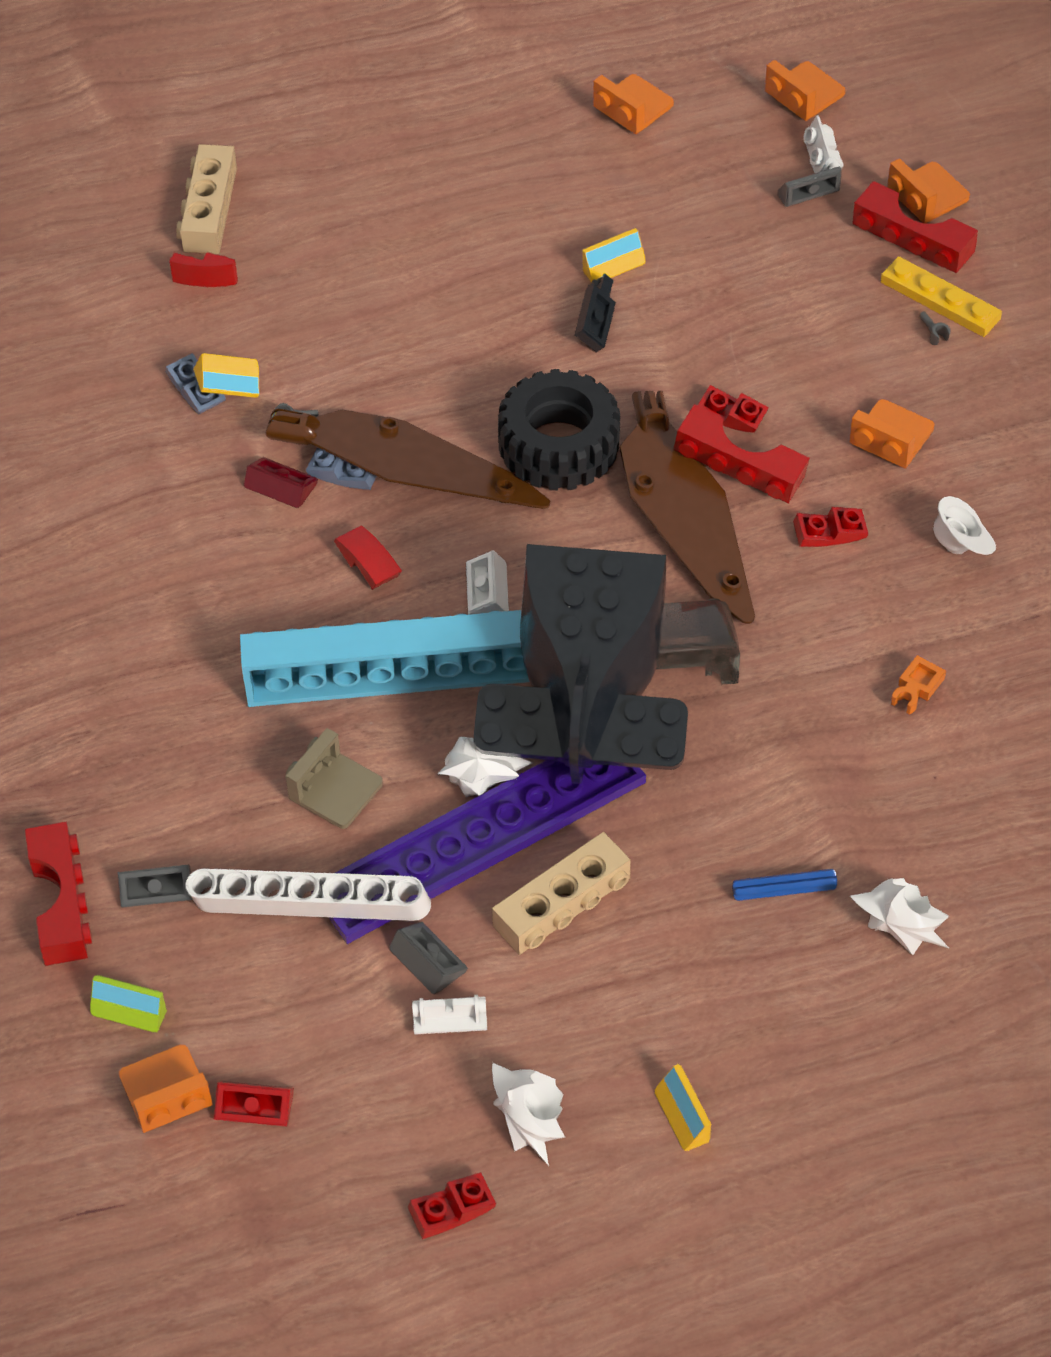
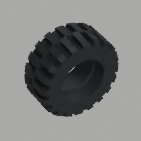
[498,369,621,491]

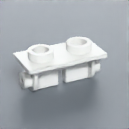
[804,115,843,173]
[412,995,487,1034]

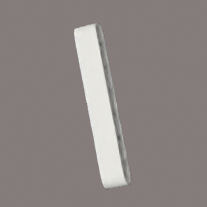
[186,869,431,921]

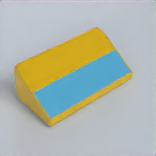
[582,228,645,283]
[193,353,259,398]
[655,1064,711,1151]

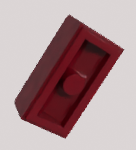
[244,457,318,508]

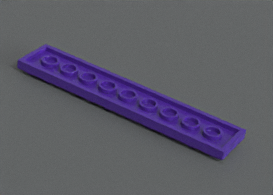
[311,760,646,944]

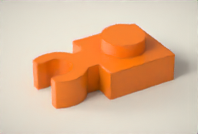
[891,655,946,715]

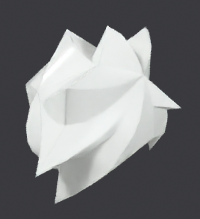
[438,737,533,797]
[850,878,949,955]
[492,1063,565,1166]

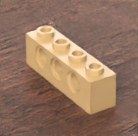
[176,144,237,254]
[492,832,631,955]

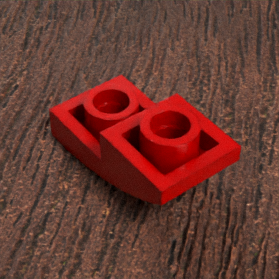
[169,252,238,287]
[698,385,769,433]
[793,507,869,547]
[334,525,402,590]
[408,1172,496,1239]

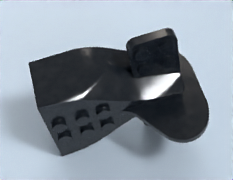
[473,544,688,784]

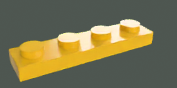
[881,256,1002,337]

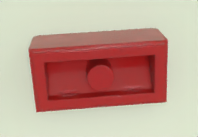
[214,1081,294,1127]

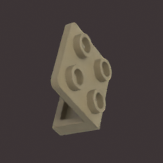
[285,728,383,829]

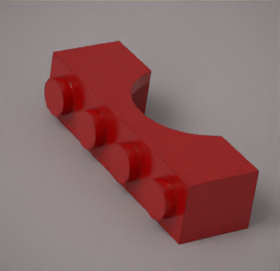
[852,181,978,274]
[673,404,810,504]
[25,821,93,966]

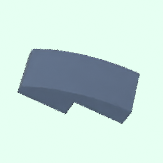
[165,353,226,414]
[306,447,377,490]

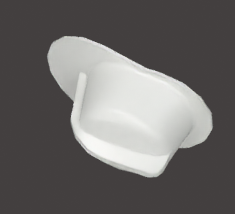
[933,496,996,555]

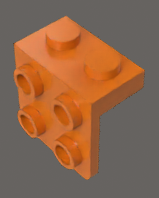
[765,60,846,121]
[593,74,674,135]
[887,158,970,223]
[849,399,935,469]
[119,1044,213,1133]

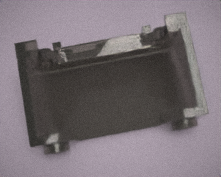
[656,599,740,685]

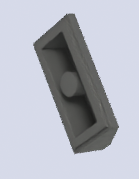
[777,166,842,207]
[118,865,192,908]
[389,922,468,994]

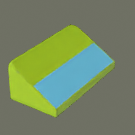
[90,975,167,1032]

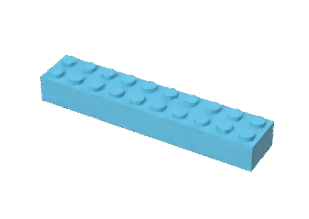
[240,610,530,707]

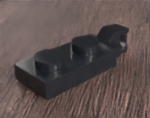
[574,273,616,352]

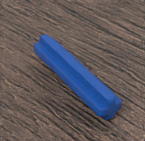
[732,869,837,901]

